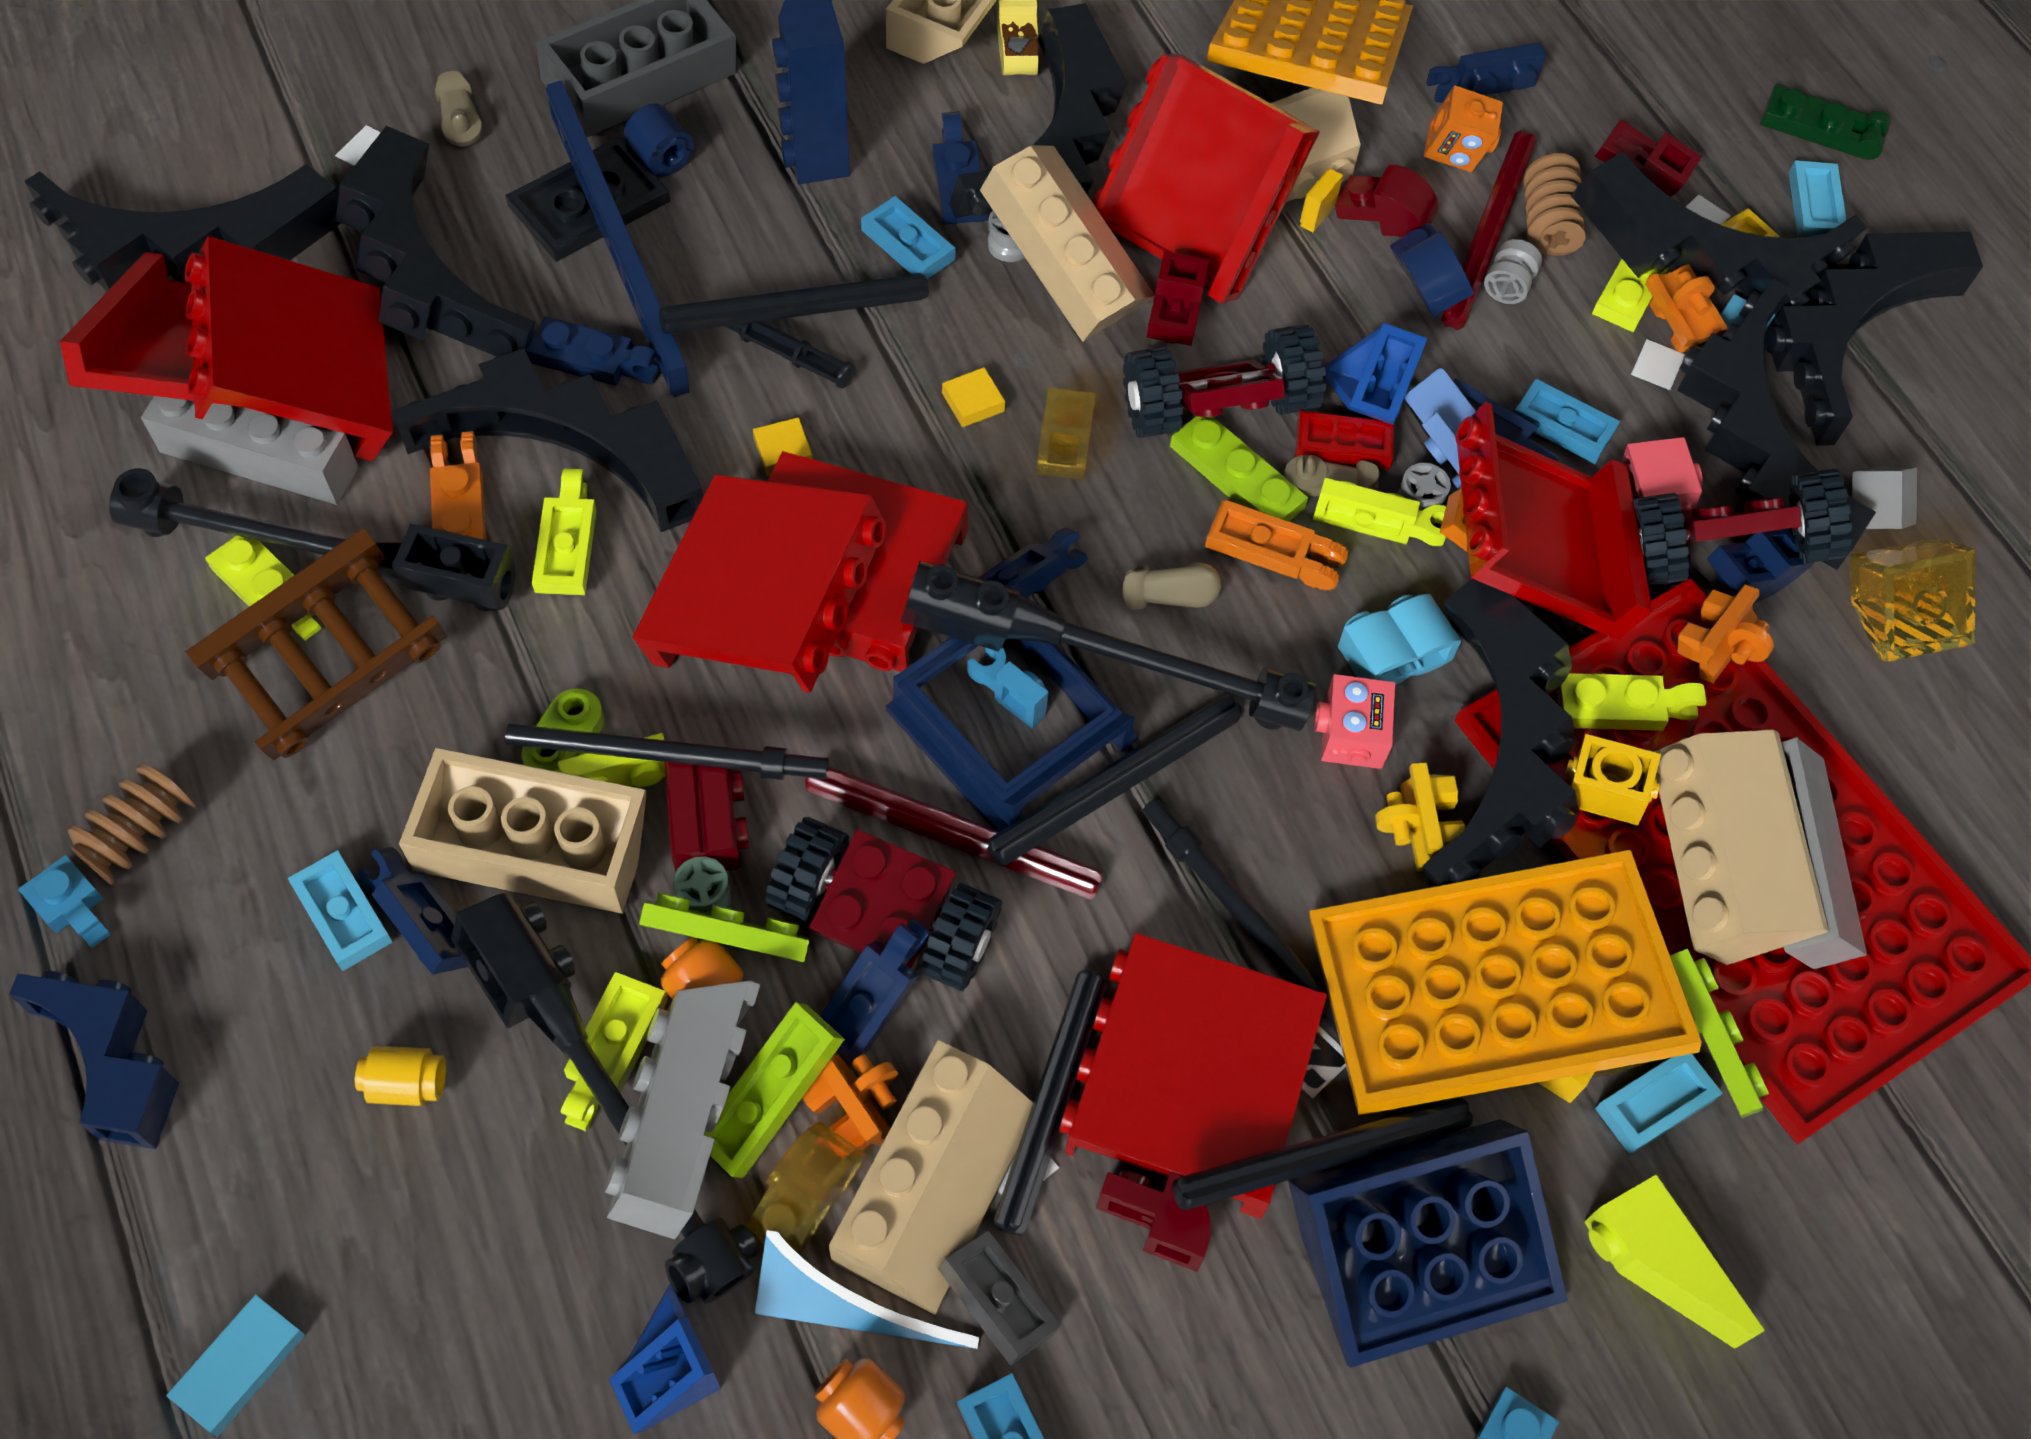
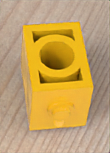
[1565,734,1661,825]

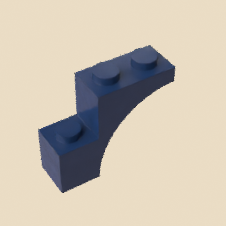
[9,971,179,1149]

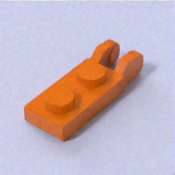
[430,431,487,540]
[1205,500,1349,591]

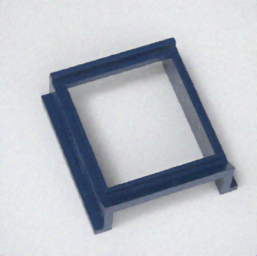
[886,637,1138,831]

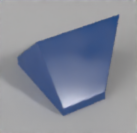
[1322,323,1428,425]
[609,1284,721,1434]

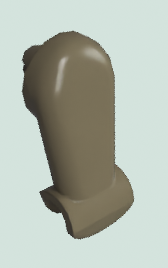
[435,70,483,147]
[1284,455,1379,497]
[1123,563,1221,610]

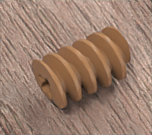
[1523,153,1586,256]
[68,764,196,886]

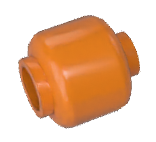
[661,937,744,1000]
[814,1358,906,1439]

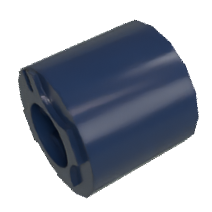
[624,103,694,177]

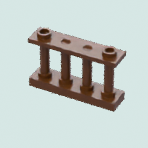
[185,528,448,760]

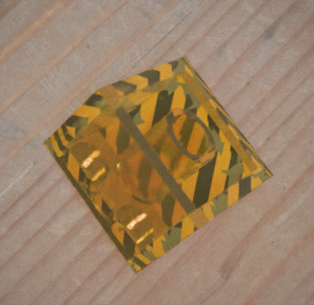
[1850,538,1976,662]

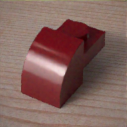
[1594,119,1702,197]
[1335,164,1439,237]
[1146,251,1209,346]
[1096,1171,1211,1272]

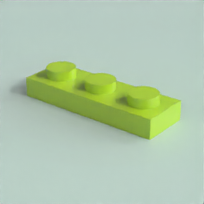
[1170,416,1309,521]
[639,892,809,962]
[1670,949,1769,1118]
[704,1002,845,1178]

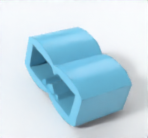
[1337,594,1462,685]

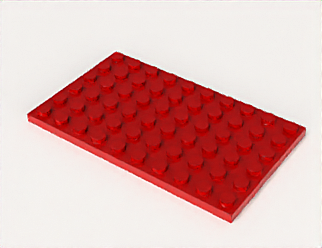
[1454,578,2031,1145]

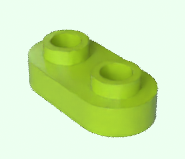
[521,689,604,771]

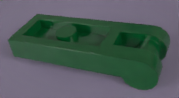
[1760,84,1891,160]

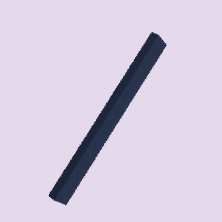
[545,80,690,397]

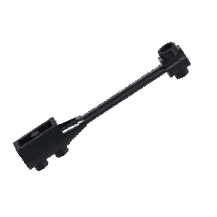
[109,468,515,611]
[900,560,1316,731]
[451,892,758,1304]

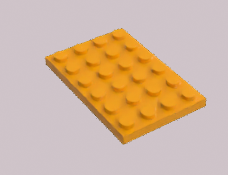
[1206,0,1413,105]
[1309,850,1702,1115]

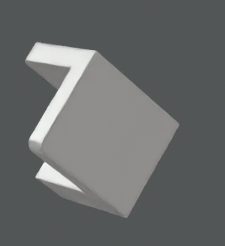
[1852,467,1917,529]

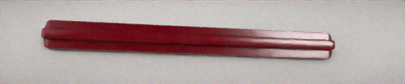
[1441,130,1537,330]
[805,766,1103,899]

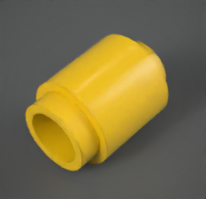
[355,1045,446,1106]

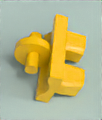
[1375,763,1466,872]

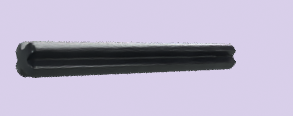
[994,970,1107,1236]

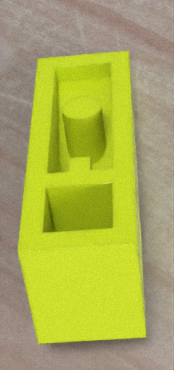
[1584,1175,1765,1349]

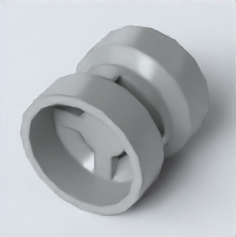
[1484,239,1542,304]

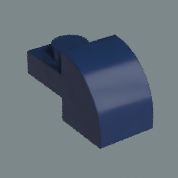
[1390,222,1474,317]
[1707,529,1815,603]

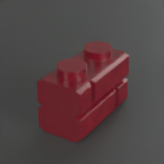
[664,762,749,872]

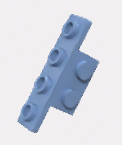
[1405,368,1476,490]

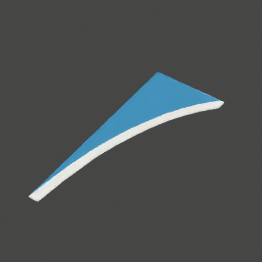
[755,1230,979,1349]

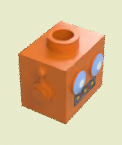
[1423,85,1503,173]

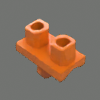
[1645,264,1728,353]
[1678,585,1774,683]
[802,1054,898,1157]

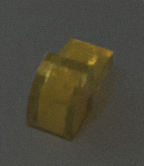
[1036,387,1095,481]
[746,1121,866,1256]

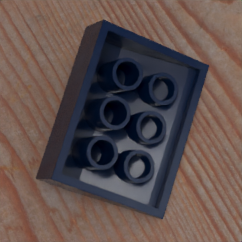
[772,0,850,185]
[1288,1119,1568,1368]

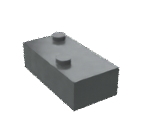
[536,0,736,137]

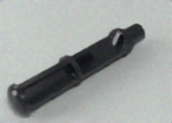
[724,321,855,389]

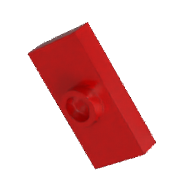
[1295,411,1394,470]

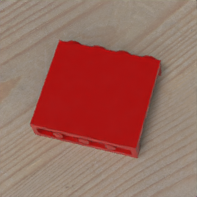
[1092,54,1320,304]
[185,236,393,462]
[59,252,240,407]
[1455,402,1652,640]
[767,451,969,672]
[632,475,887,693]
[1059,933,1327,1219]

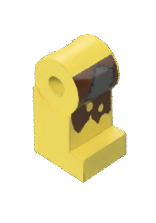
[997,0,1038,76]

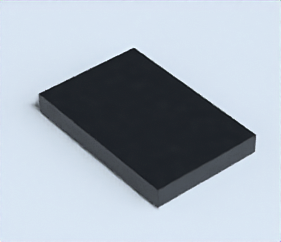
[505,136,671,262]

